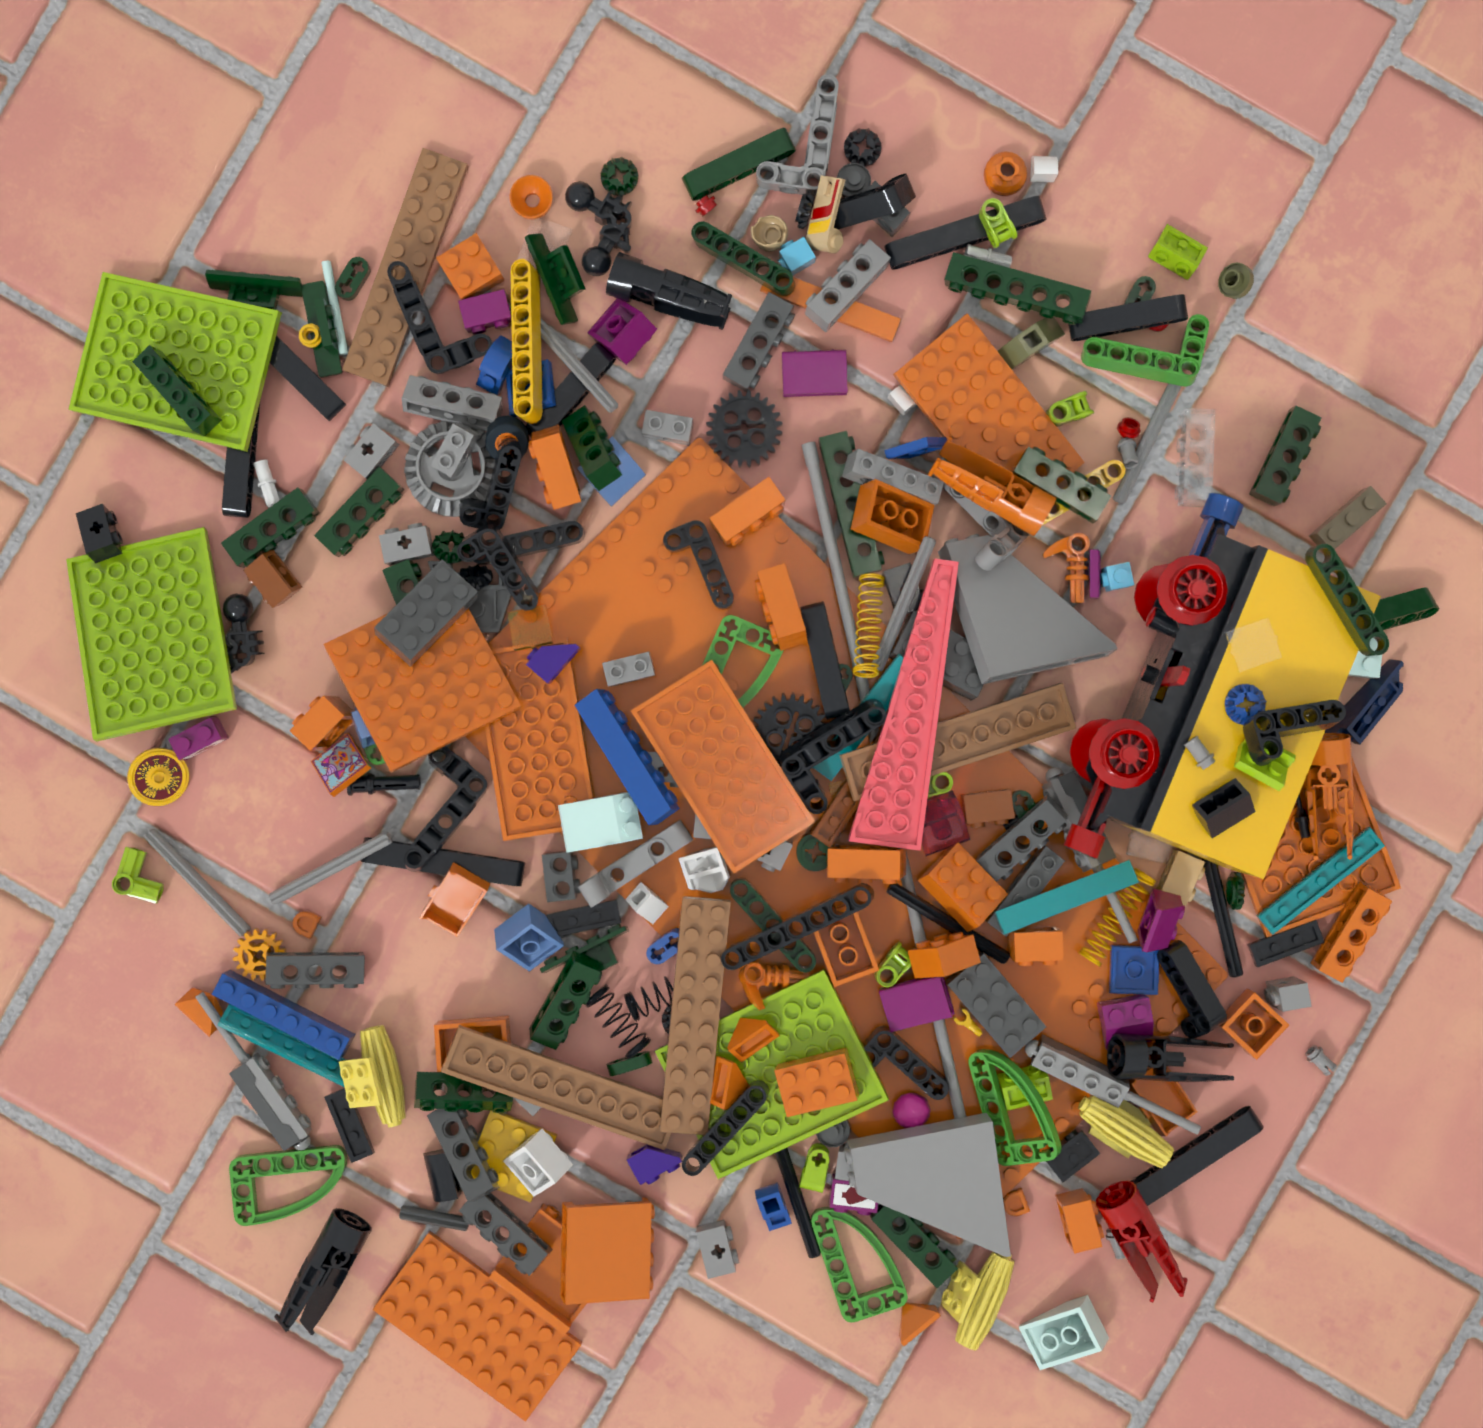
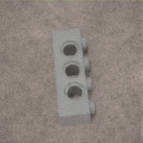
[805,239,891,332]
[402,375,503,431]
[842,449,944,505]

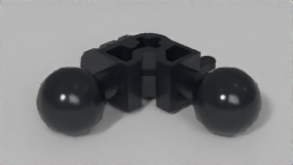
[565,181,632,277]
[223,593,265,674]

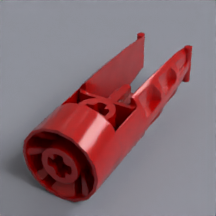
[1096,1181,1188,1303]

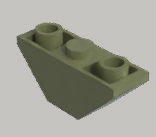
[998,317,1065,370]

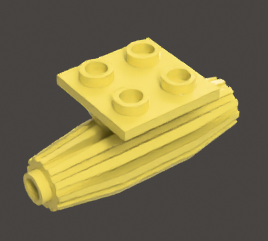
[339,1025,406,1127]
[1078,1095,1174,1168]
[941,1252,1015,1351]

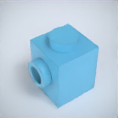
[777,237,816,276]
[1100,562,1134,592]

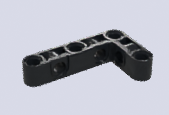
[387,261,493,374]
[780,699,887,814]
[403,746,487,872]

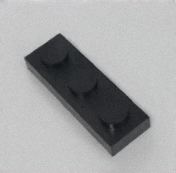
[547,899,622,936]
[1247,920,1324,967]
[324,1088,375,1163]

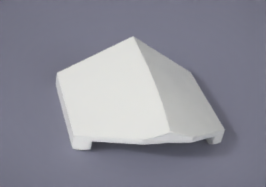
[678,847,730,893]

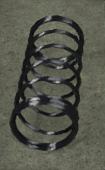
[624,976,673,1022]
[585,985,651,1059]

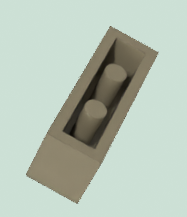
[1309,486,1387,549]

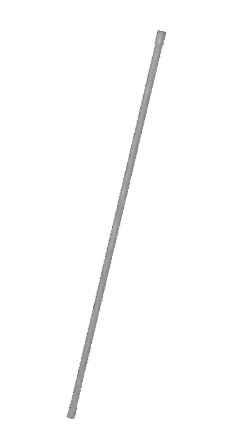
[801,442,967,1119]

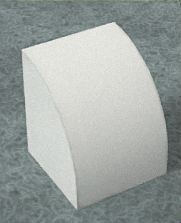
[1030,156,1058,182]
[888,384,916,416]
[625,882,669,924]

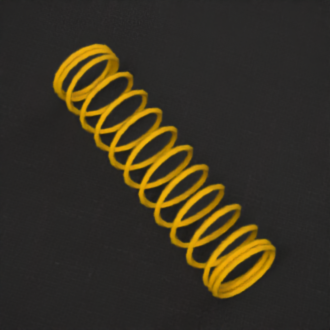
[853,573,885,678]
[1079,868,1156,967]

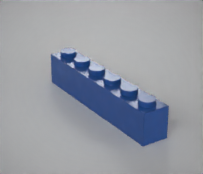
[575,689,680,825]
[211,970,356,1060]

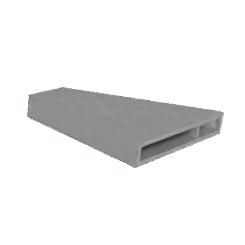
[938,534,1117,684]
[844,1113,1011,1257]

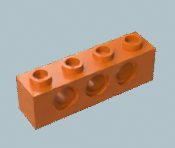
[1310,882,1392,983]

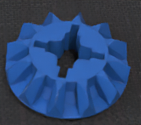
[1225,684,1267,725]

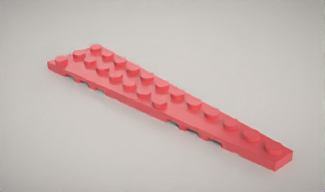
[848,559,959,851]

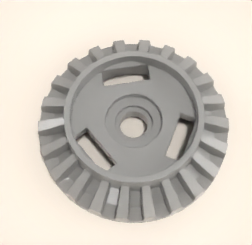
[404,421,502,517]

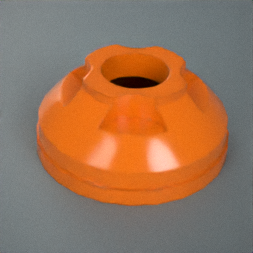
[984,151,1027,196]
[509,175,553,220]

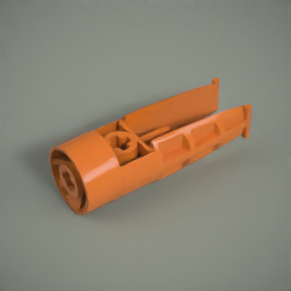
[928,437,1056,536]
[1306,733,1354,860]

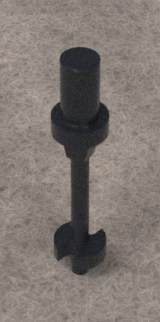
[1294,793,1311,838]

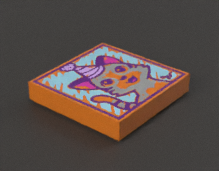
[311,733,371,797]

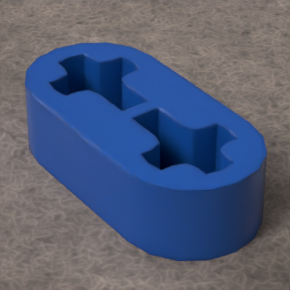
[646,928,679,964]

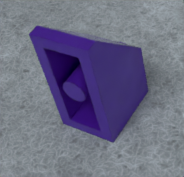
[526,644,581,684]

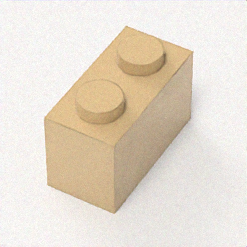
[1156,849,1205,906]

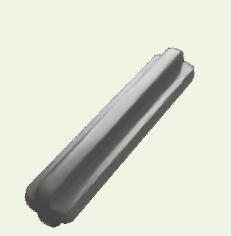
[399,1205,469,1231]

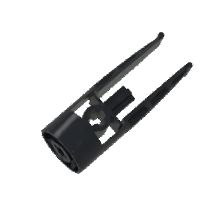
[606,252,732,330]
[1107,1033,1234,1082]
[274,1208,372,1335]

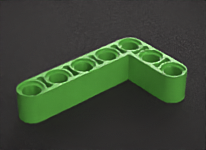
[1081,314,1209,387]

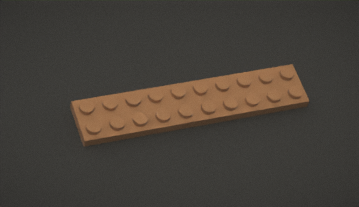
[342,148,468,387]
[839,683,1076,801]
[660,896,731,1135]
[441,1025,671,1150]

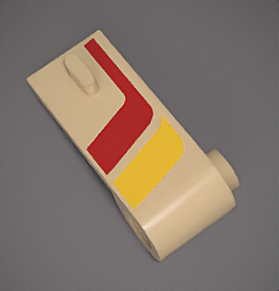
[806,175,845,253]

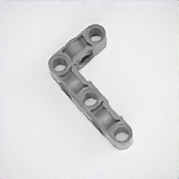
[756,74,839,196]
[932,457,1029,571]
[578,820,693,908]

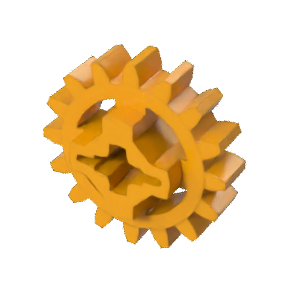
[233,928,286,981]

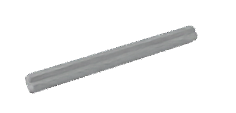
[525,315,618,413]
[1113,384,1182,504]
[871,536,936,671]
[144,829,251,937]
[269,832,392,904]

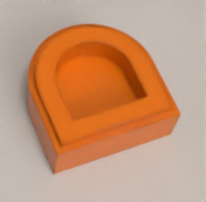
[293,911,322,939]
[1003,1187,1031,1216]

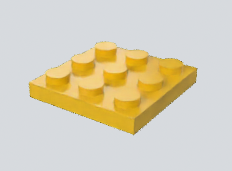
[471,1110,557,1203]

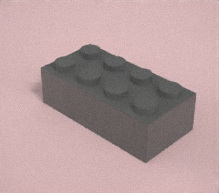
[374,560,478,667]
[889,611,984,701]
[945,951,1046,1058]

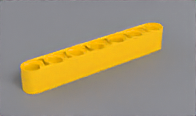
[511,259,543,424]

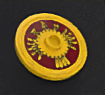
[127,748,189,806]

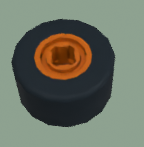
[485,416,529,461]

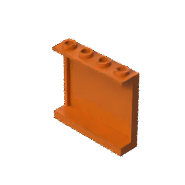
[560,1197,655,1305]
[489,1203,587,1336]

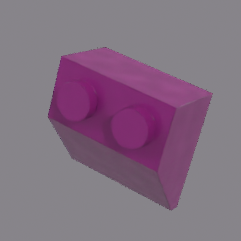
[587,299,657,365]
[1138,888,1185,952]
[1097,994,1154,1050]

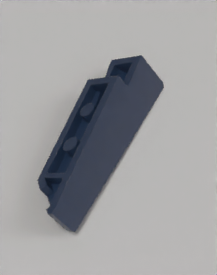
[1325,659,1404,745]

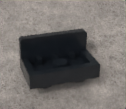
[1046,1129,1100,1183]

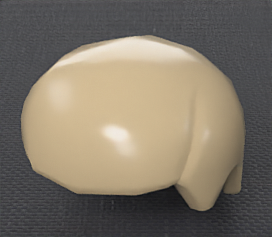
[751,215,788,252]

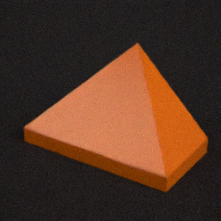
[175,988,224,1037]
[727,1018,780,1063]
[710,1056,749,1110]
[899,1303,941,1346]

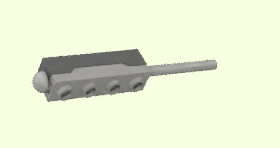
[1042,768,1138,943]
[195,992,312,1151]
[1025,1034,1201,1135]

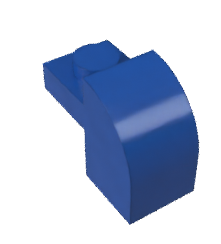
[476,335,512,395]
[755,1182,792,1231]

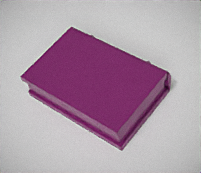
[782,349,848,397]
[879,977,955,1032]

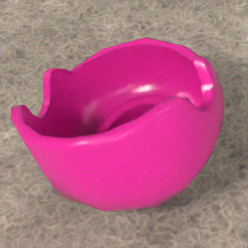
[893,1093,931,1128]

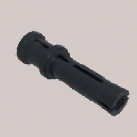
[347,773,421,796]

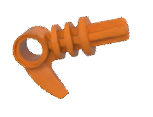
[1042,533,1090,603]
[739,962,810,1011]

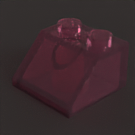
[921,790,970,856]

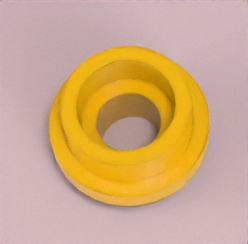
[299,323,322,348]

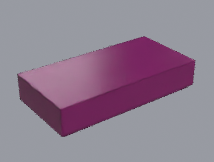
[1090,550,1101,599]

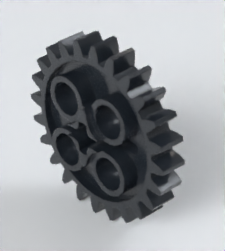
[706,390,783,468]
[753,692,828,767]

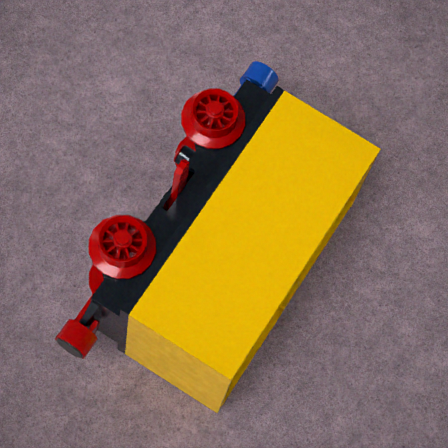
[1063,493,1381,879]

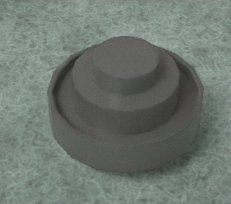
[837,163,871,197]
[816,1119,851,1147]

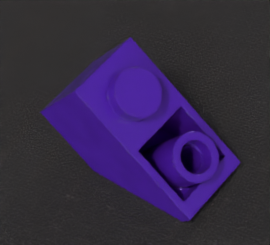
[627,1144,683,1185]

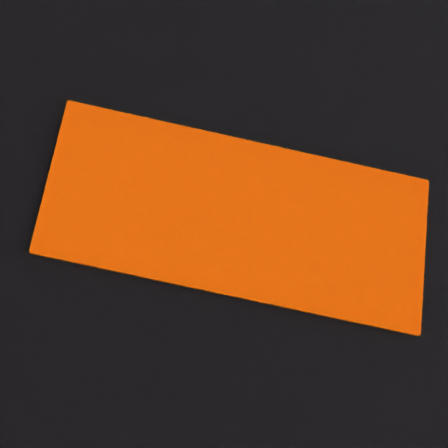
[465,438,1228,1239]

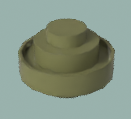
[1218,262,1254,299]

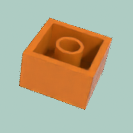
[436,233,505,300]
[1008,926,1064,966]
[907,932,981,978]
[1219,988,1289,1060]
[1055,1188,1104,1254]

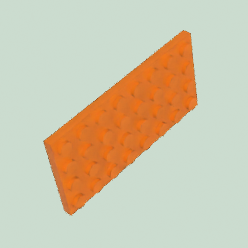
[893,313,1085,485]
[485,638,594,841]
[631,660,815,874]
[373,1231,582,1422]

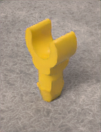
[953,1008,983,1036]

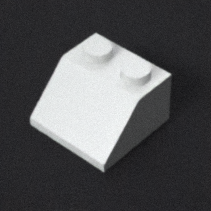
[503,1129,573,1197]

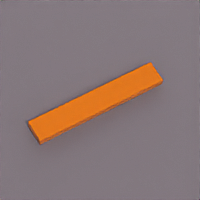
[760,268,901,342]

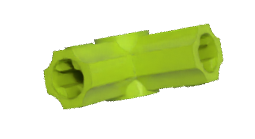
[112,847,164,904]

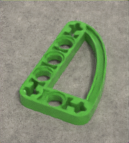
[702,615,784,708]
[968,1049,1062,1166]
[229,1145,347,1226]
[811,1207,908,1323]

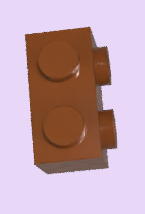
[243,550,302,608]
[961,789,1015,828]

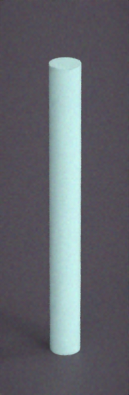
[321,260,348,356]

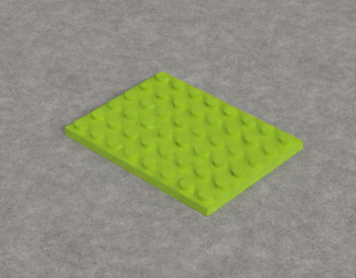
[68,272,282,452]
[66,527,237,742]
[655,969,889,1179]

